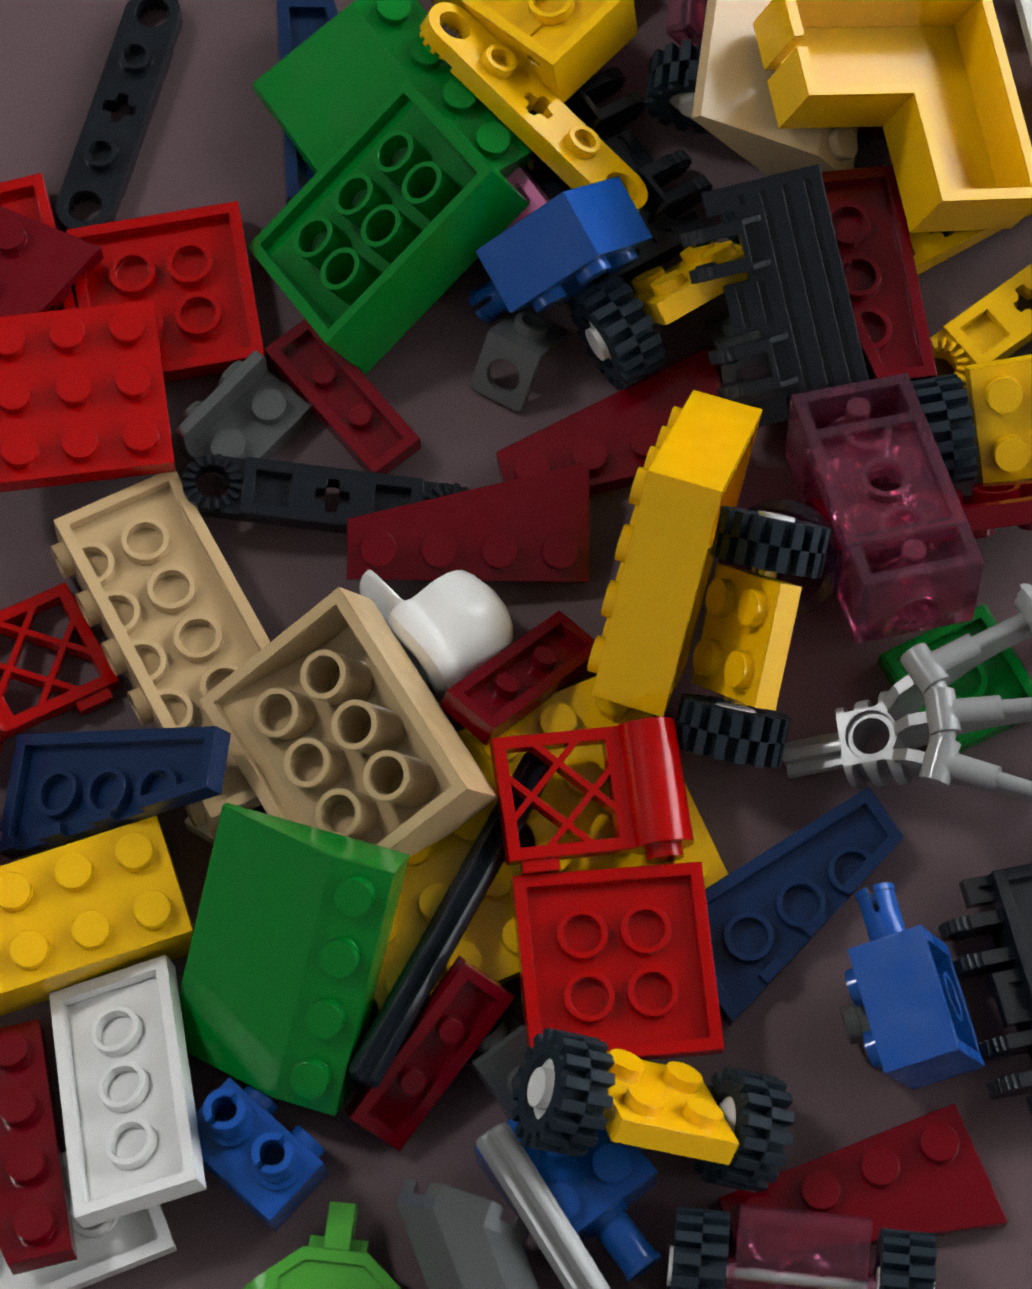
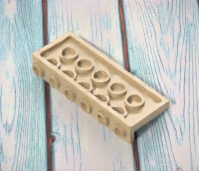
[50,469,270,839]

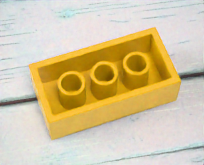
[0,815,194,1017]

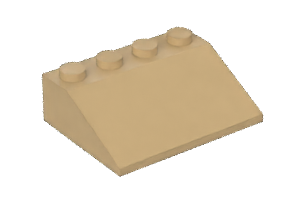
[691,0,858,176]
[199,587,498,857]

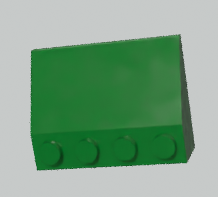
[252,0,532,178]
[247,78,529,374]
[179,803,409,1116]

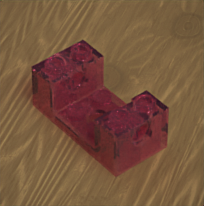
[785,373,984,644]

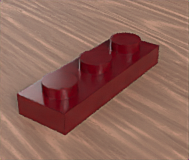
[264,319,421,474]
[440,610,595,745]
[345,955,515,1151]

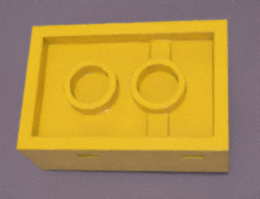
[433,0,638,103]

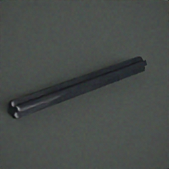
[348,751,550,1089]

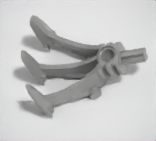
[783,583,1032,803]

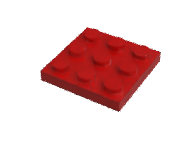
[66,201,265,382]
[0,299,176,493]
[511,862,724,1060]

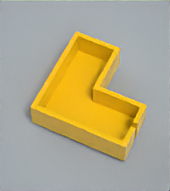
[753,0,1032,233]
[587,390,763,717]

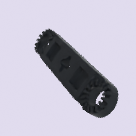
[56,0,183,233]
[182,453,470,534]

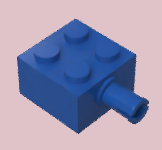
[469,176,653,323]
[845,882,986,1090]
[474,1117,661,1283]

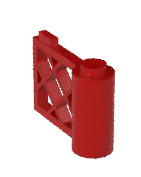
[0,582,119,754]
[489,717,694,875]

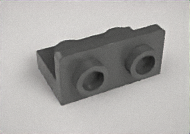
[175,350,313,491]

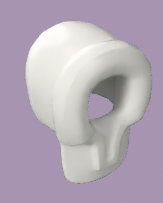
[359,569,513,705]

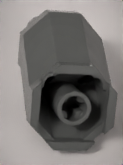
[397,1179,539,1289]

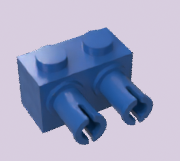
[196,1077,328,1232]

